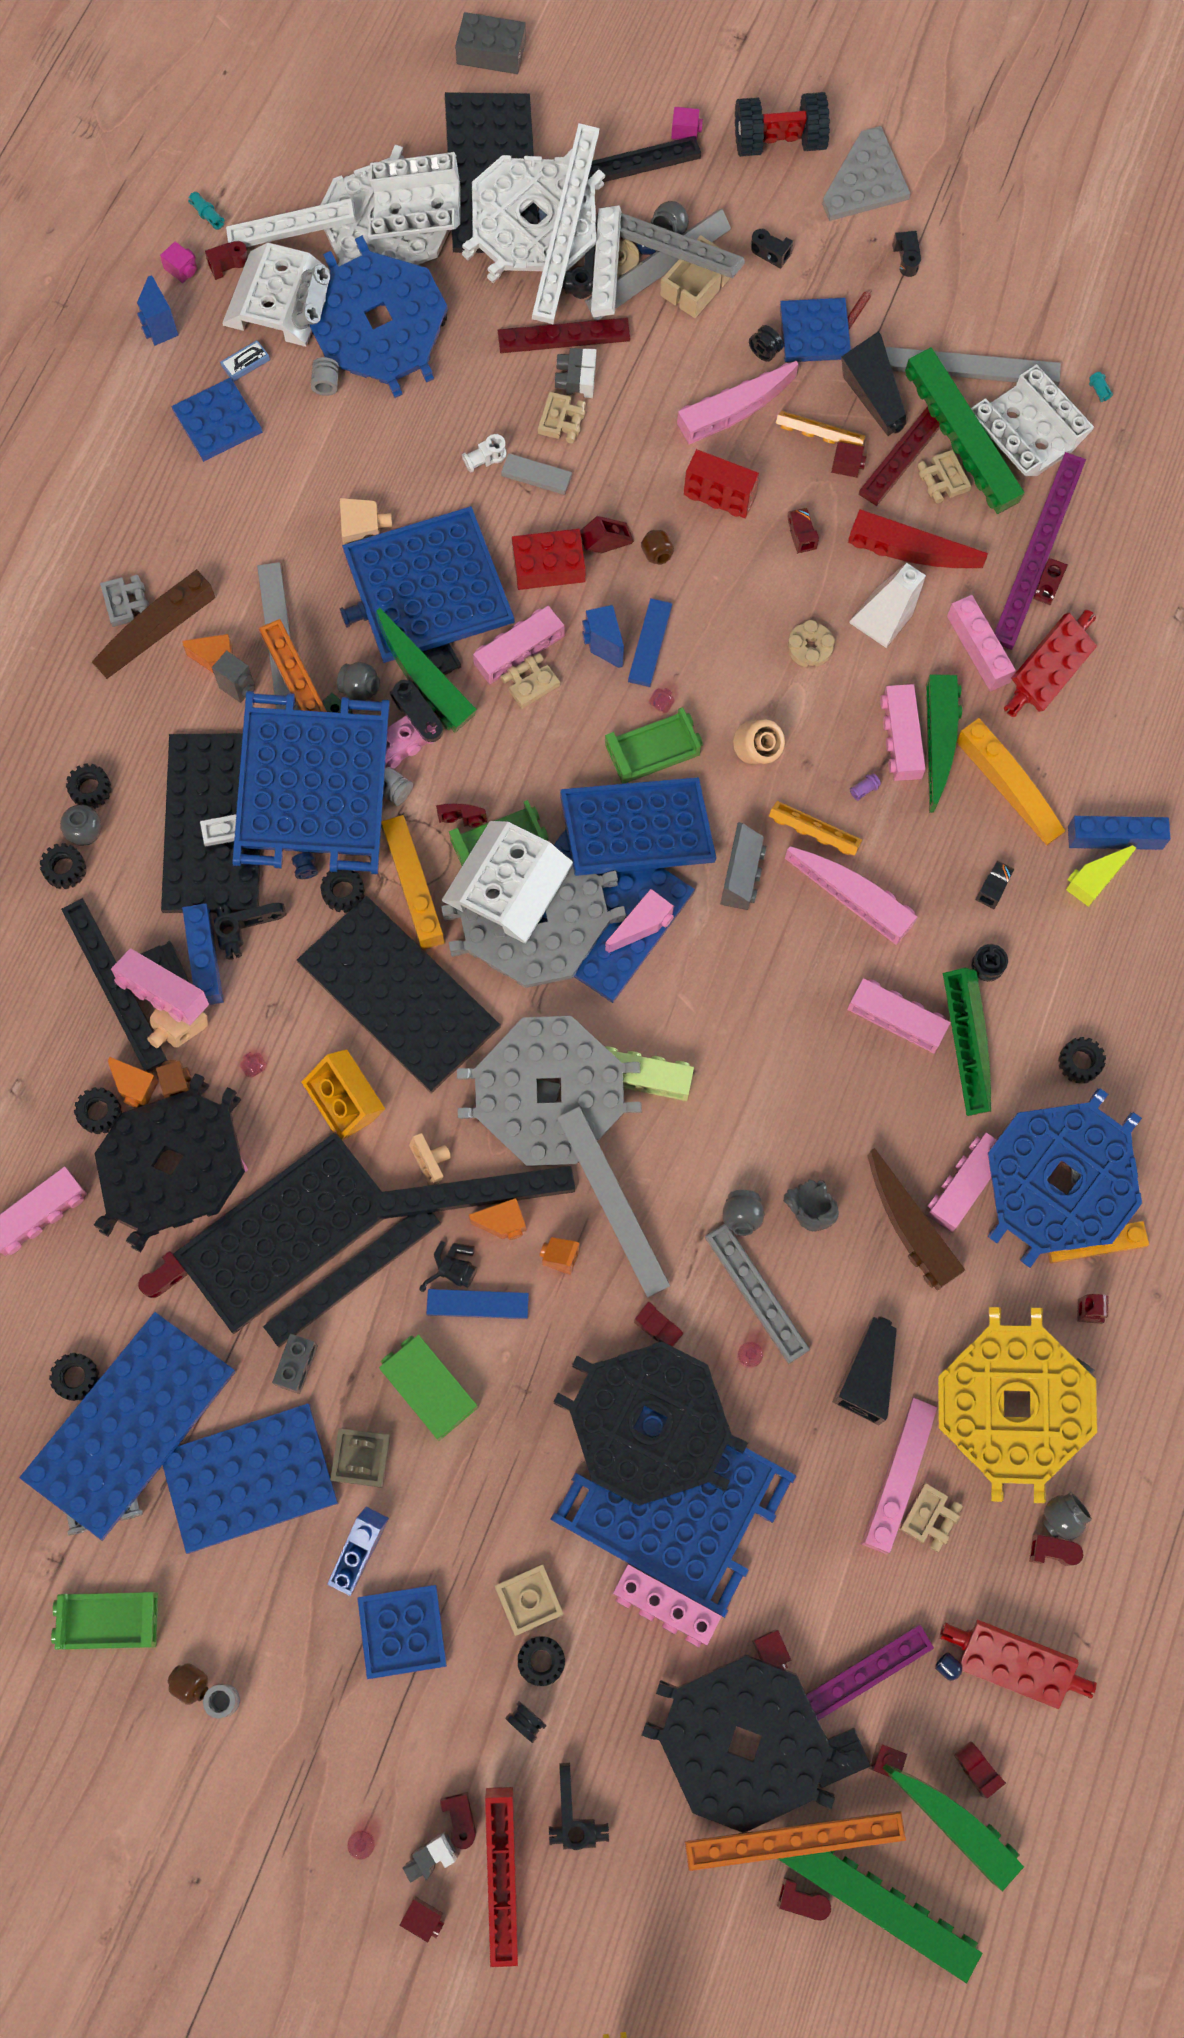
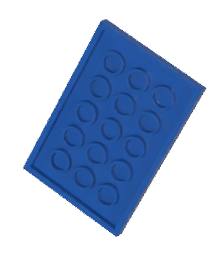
[560,777,716,876]
[163,1403,338,1554]

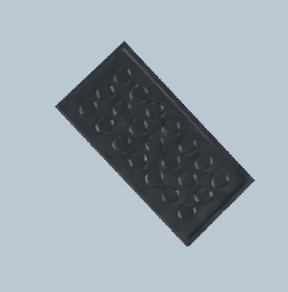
[444,92,538,253]
[161,733,260,913]
[297,896,501,1094]
[173,1132,384,1334]

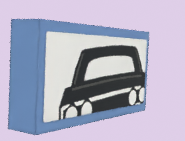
[220,340,270,382]

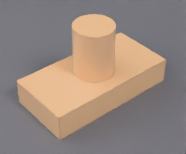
[409,1133,450,1185]

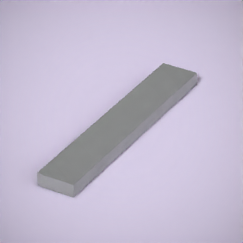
[705,1224,810,1364]

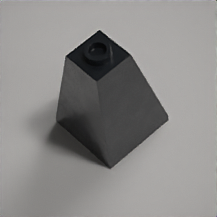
[841,331,906,436]
[833,1316,897,1426]

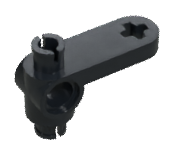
[562,245,595,299]
[389,680,443,742]
[214,903,286,960]
[549,1763,609,1850]

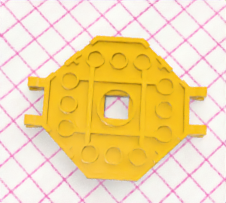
[938,1307,1098,1503]

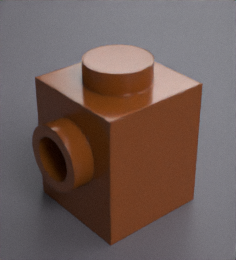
[156,1060,192,1098]

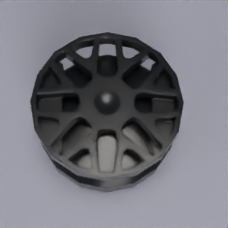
[748,325,783,362]
[971,944,1008,982]
[505,1701,547,1743]

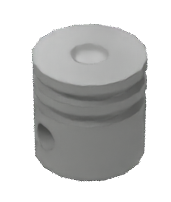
[311,357,339,396]
[383,767,413,806]
[203,1684,240,1719]

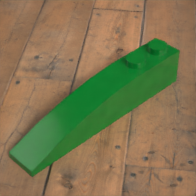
[376,608,477,733]
[926,674,962,813]
[943,968,991,1116]
[883,1764,1024,1892]

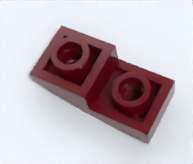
[436,803,487,827]

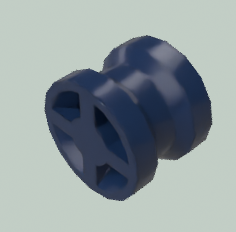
[292,852,319,879]

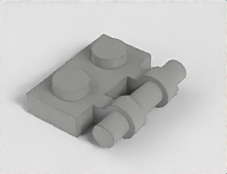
[100,575,149,627]

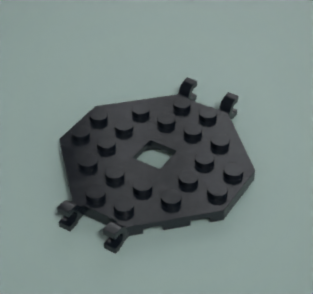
[94,1073,245,1253]
[553,1341,748,1506]
[641,1655,849,1833]

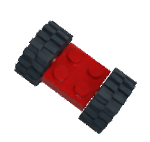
[735,92,830,157]

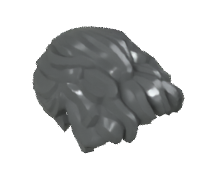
[783,1179,839,1232]

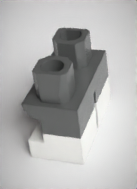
[555,348,596,398]
[402,1831,459,1883]

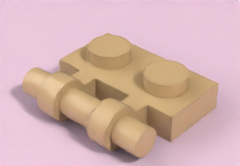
[538,392,586,443]
[917,450,971,503]
[500,653,560,709]
[900,1483,963,1553]

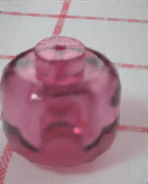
[240,1052,267,1078]

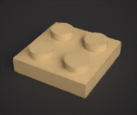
[495,1565,564,1636]

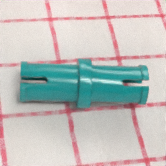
[188,192,225,230]

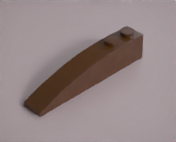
[92,569,215,679]
[867,1148,965,1291]

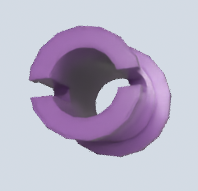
[850,773,881,801]

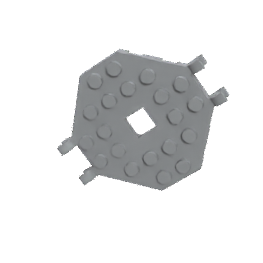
[441,849,626,988]
[457,1016,642,1166]

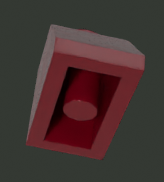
[580,516,634,554]

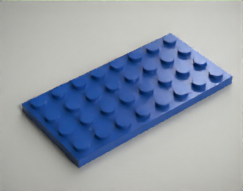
[19,1312,236,1541]

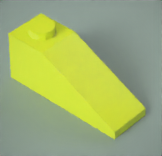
[1066,845,1136,907]

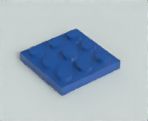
[780,298,851,362]
[171,377,263,462]
[357,1585,447,1679]

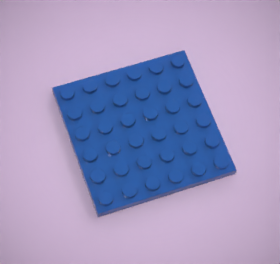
[342,506,515,663]
[538,829,695,1003]

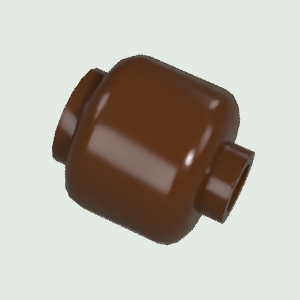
[641,530,674,565]
[167,1663,209,1705]

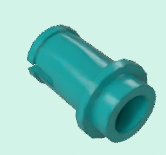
[1089,372,1113,402]

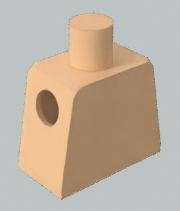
[340,498,392,545]
[147,1009,208,1048]

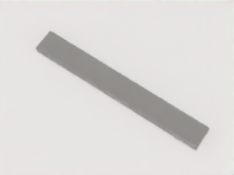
[595,207,745,278]
[585,209,731,320]
[885,347,1061,386]
[257,562,298,710]
[557,1106,670,1297]

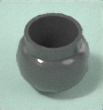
[651,201,689,234]
[337,662,380,701]
[60,805,101,846]
[722,1190,765,1236]
[1043,1492,1092,1540]

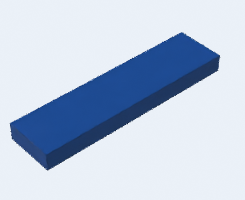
[628,598,672,687]
[426,1289,529,1319]

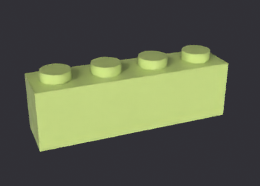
[604,1046,694,1101]

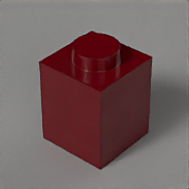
[831,441,867,478]
[752,1630,792,1669]
[869,1743,907,1778]
[399,1896,444,1943]

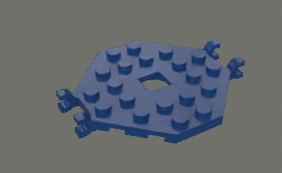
[310,235,448,398]
[987,1088,1142,1268]

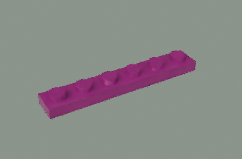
[806,1625,934,1721]

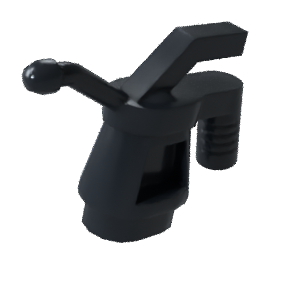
[419,1241,477,1292]

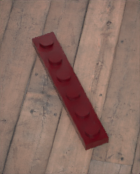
[497,317,630,353]
[858,406,940,506]

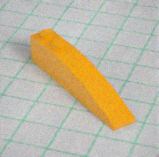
[956,718,1065,846]
[381,815,445,950]

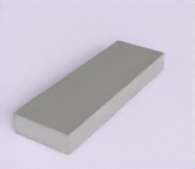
[501,453,572,495]

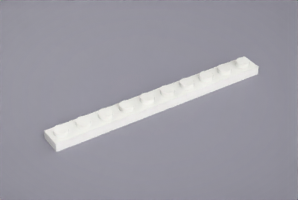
[532,123,600,324]

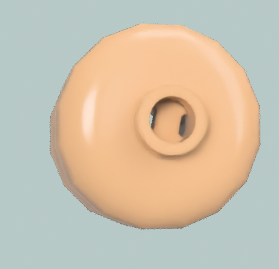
[733,719,785,765]

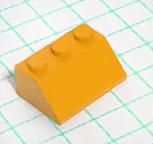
[301,1049,385,1141]

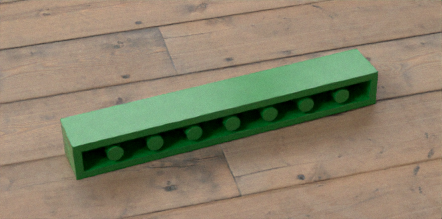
[905,347,1025,514]
[778,1851,983,1984]

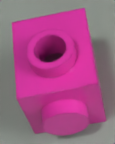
[671,107,703,140]
[160,241,198,283]

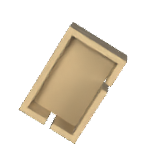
[660,235,730,318]

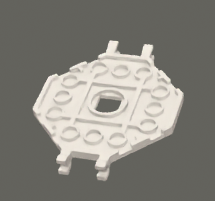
[321,145,450,266]
[462,149,605,283]

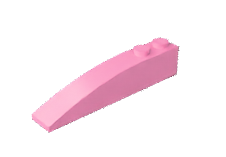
[785,847,917,945]
[861,1398,937,1554]

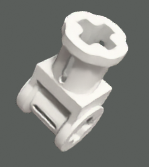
[462,434,507,473]

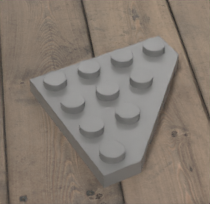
[822,126,910,221]

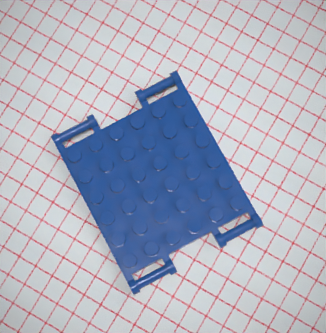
[233,691,390,874]
[550,1406,797,1618]

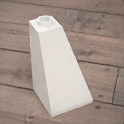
[849,563,926,648]

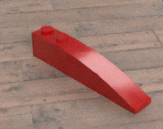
[848,509,988,568]
[485,1787,518,1967]

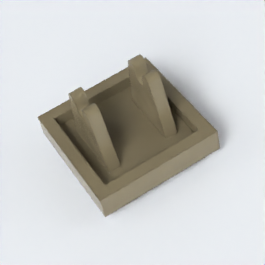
[330,1428,390,1488]

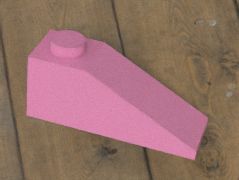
[605,889,674,953]

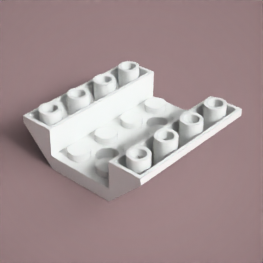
[368,152,461,240]
[222,243,330,347]
[971,364,1094,476]
[442,821,573,944]

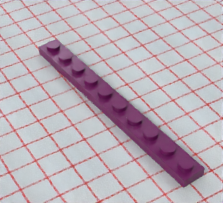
[994,452,1086,650]

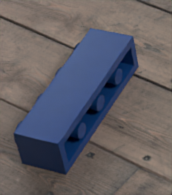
[1068,816,1171,850]
[182,903,224,1005]

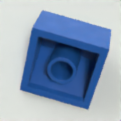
[137,275,179,346]
[582,605,624,668]

